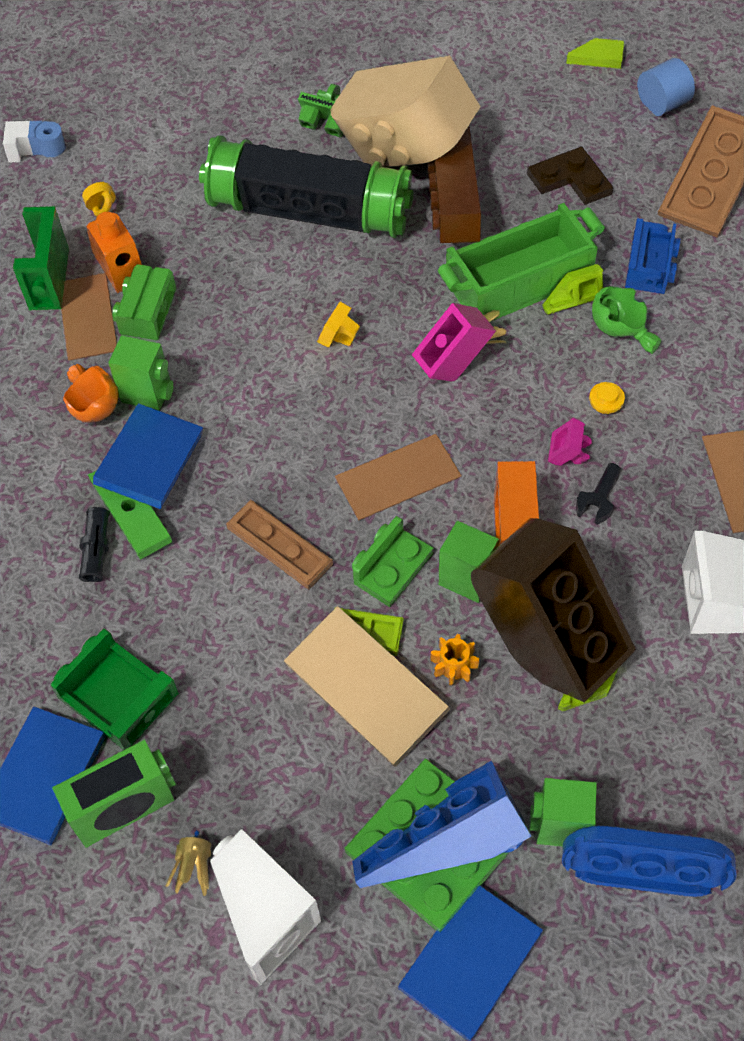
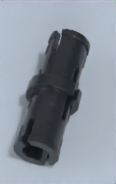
[78,507,110,582]

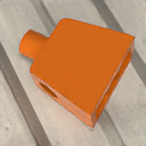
[86,212,142,293]

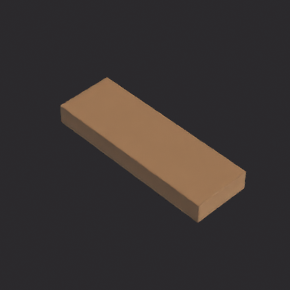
[226,500,333,590]

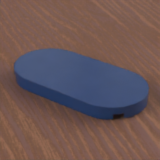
[562,826,737,897]

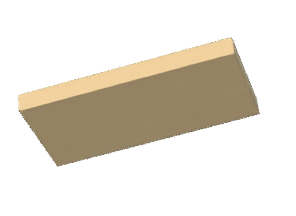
[284,606,450,767]

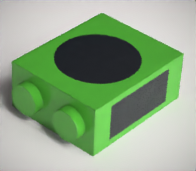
[52,739,176,847]

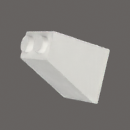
[682,531,744,634]
[210,829,321,985]

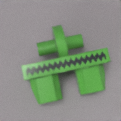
[298,84,343,138]

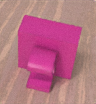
[548,418,592,466]

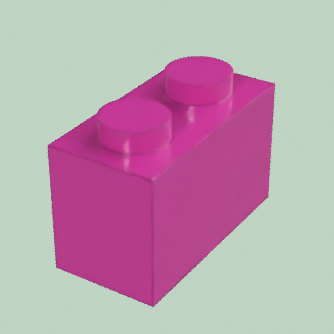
[412,303,496,382]

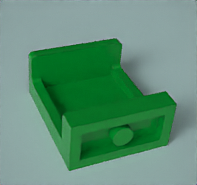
[13,206,69,310]
[51,628,179,750]

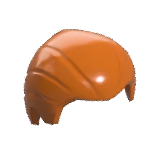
[63,364,119,423]

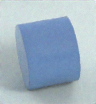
[637,58,695,116]

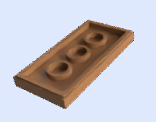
[658,105,744,238]

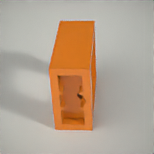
[494,461,539,547]

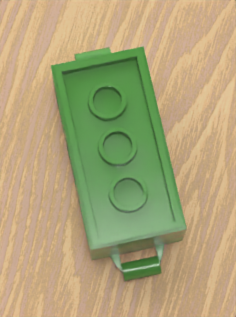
[438,203,605,322]

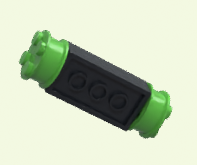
[199,135,413,238]

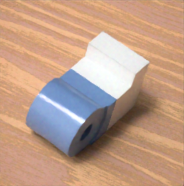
[3,121,66,162]

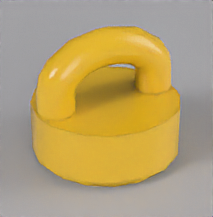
[82,182,116,217]

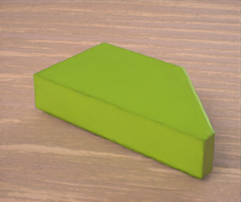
[542,264,603,315]

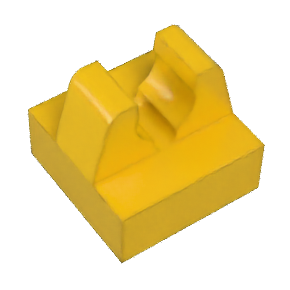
[317,301,360,347]

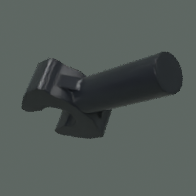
[576,463,621,525]

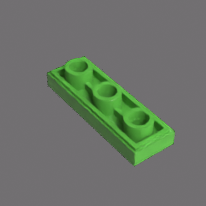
[88,470,172,560]

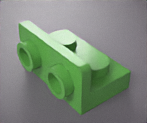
[352,516,433,607]

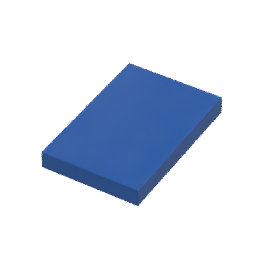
[93,403,203,509]
[0,706,106,846]
[398,886,543,1041]

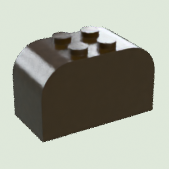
[471,518,636,703]

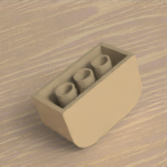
[331,56,481,167]

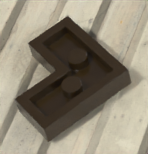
[527,146,614,205]

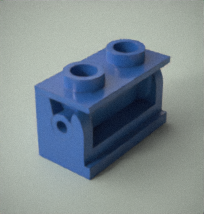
[625,218,681,294]

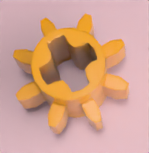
[430,634,479,685]

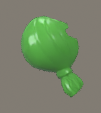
[592,286,661,354]

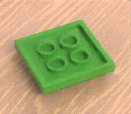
[344,758,509,932]

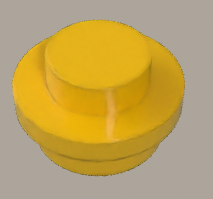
[589,382,625,414]

